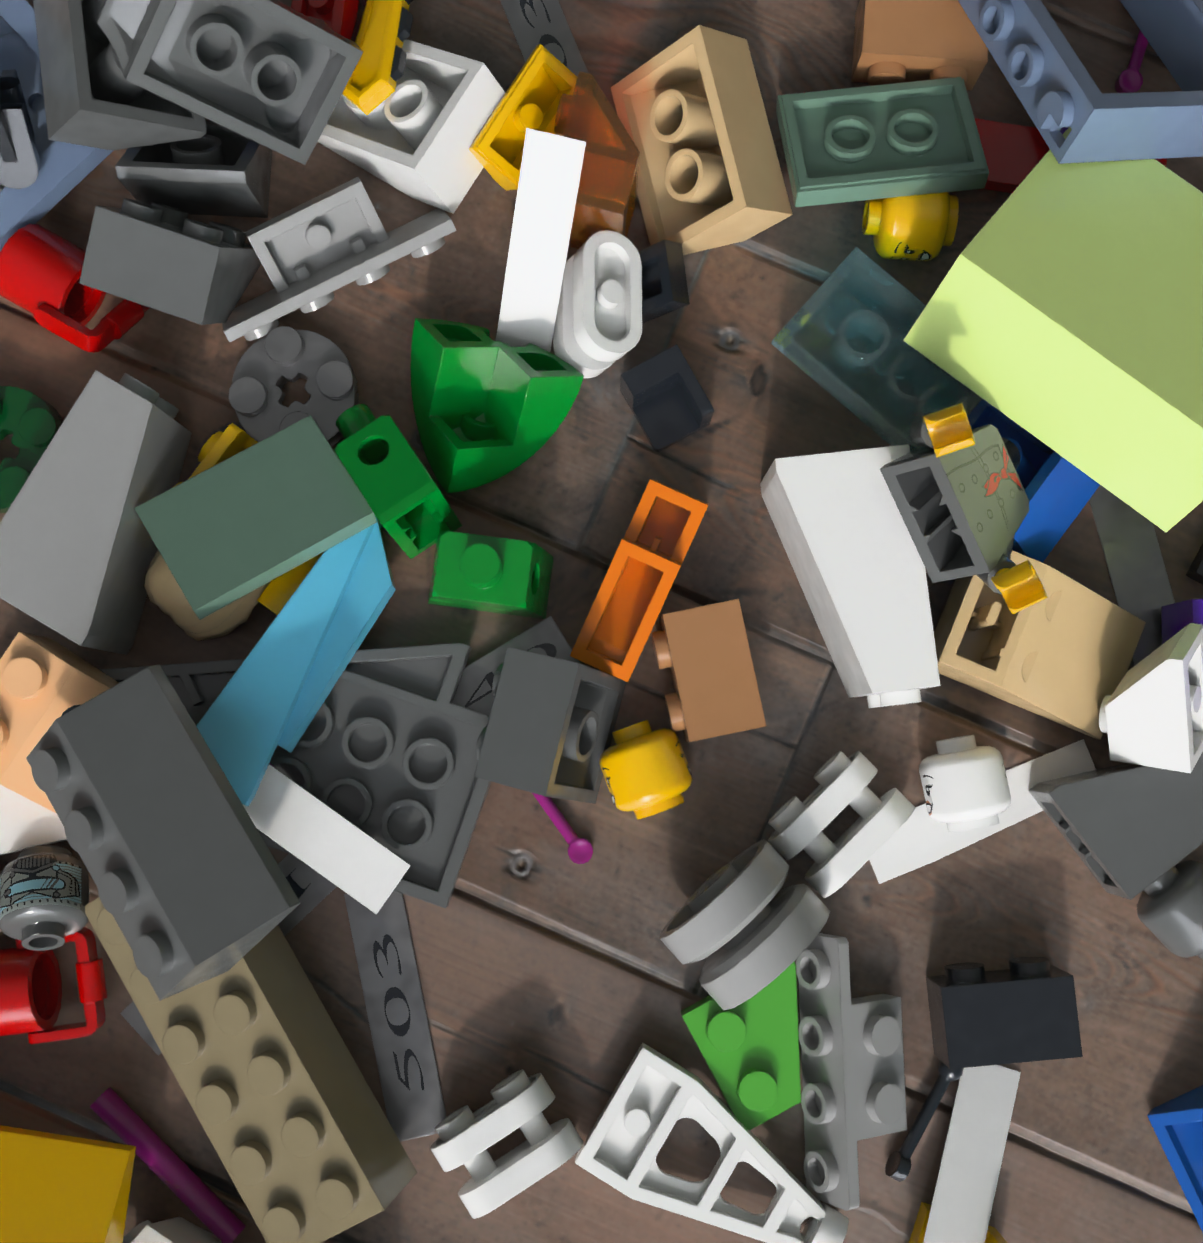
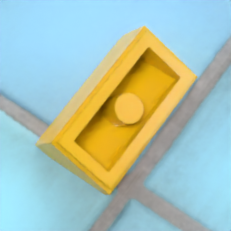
[469,44,587,191]

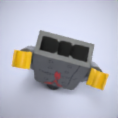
[880,403,1048,614]

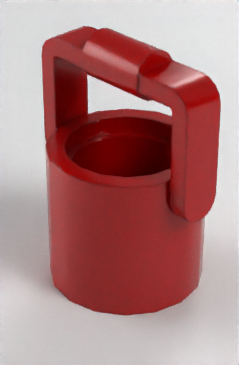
[0,224,150,353]
[0,927,108,1044]

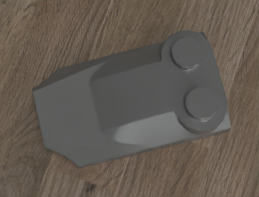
[97,0,363,165]

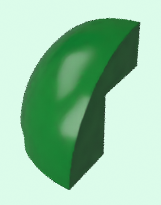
[410,318,584,493]

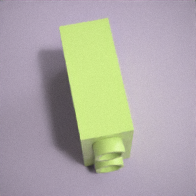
[903,127,1203,532]

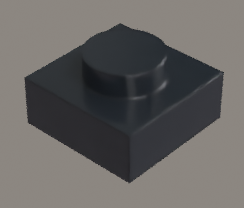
[638,239,690,323]

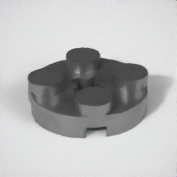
[228,326,359,447]

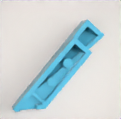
[196,515,396,807]

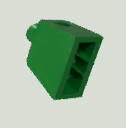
[334,404,463,559]
[428,531,554,619]

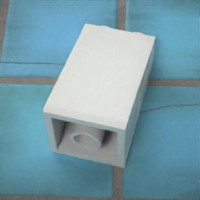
[760,444,941,708]

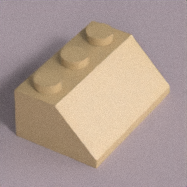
[610,25,793,255]

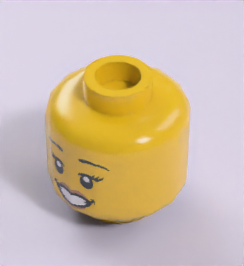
[862,192,959,261]
[599,720,693,820]

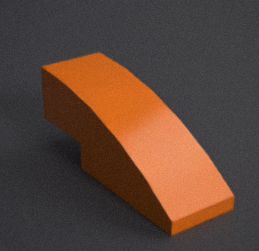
[570,478,709,682]

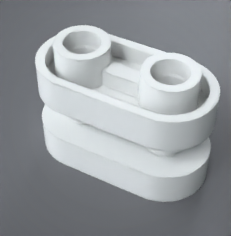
[553,230,642,378]
[768,751,915,898]
[430,1069,584,1219]

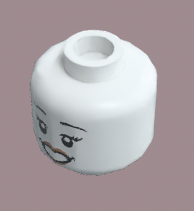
[919,735,1011,832]

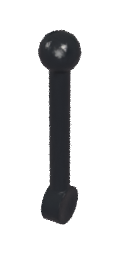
[885,1060,964,1182]

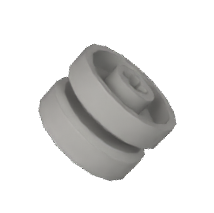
[659,839,831,1010]

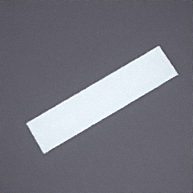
[496,128,586,352]
[869,739,1096,884]
[243,764,411,915]
[923,1065,1021,1243]

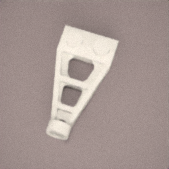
[575,1042,849,1243]

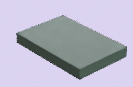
[776,77,989,207]
[134,415,377,620]

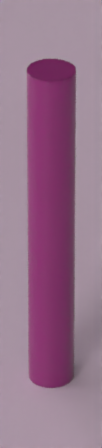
[90,1087,246,1243]

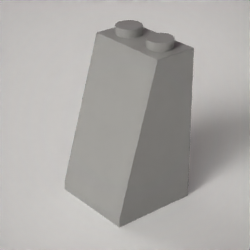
[0,370,192,655]

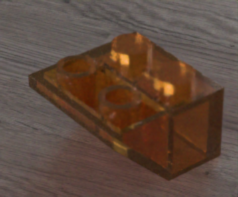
[554,71,640,249]

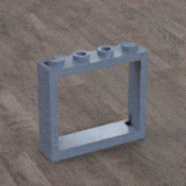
[958,0,1203,164]

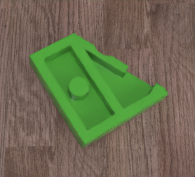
[680,962,801,1131]

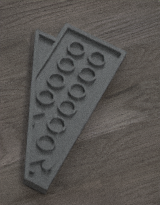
[99,643,491,909]

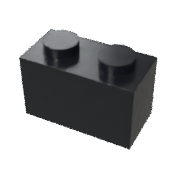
[926,957,1083,1069]

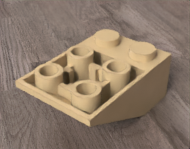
[934,550,1146,739]

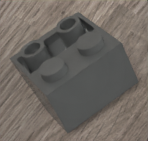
[79,198,261,325]

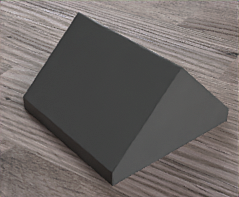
[115,120,272,218]

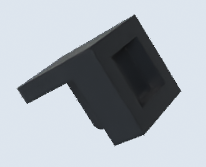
[620,344,714,452]

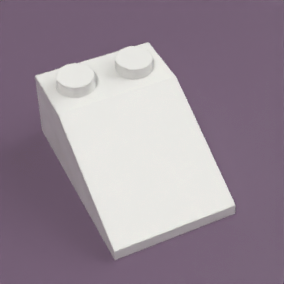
[318,39,505,214]

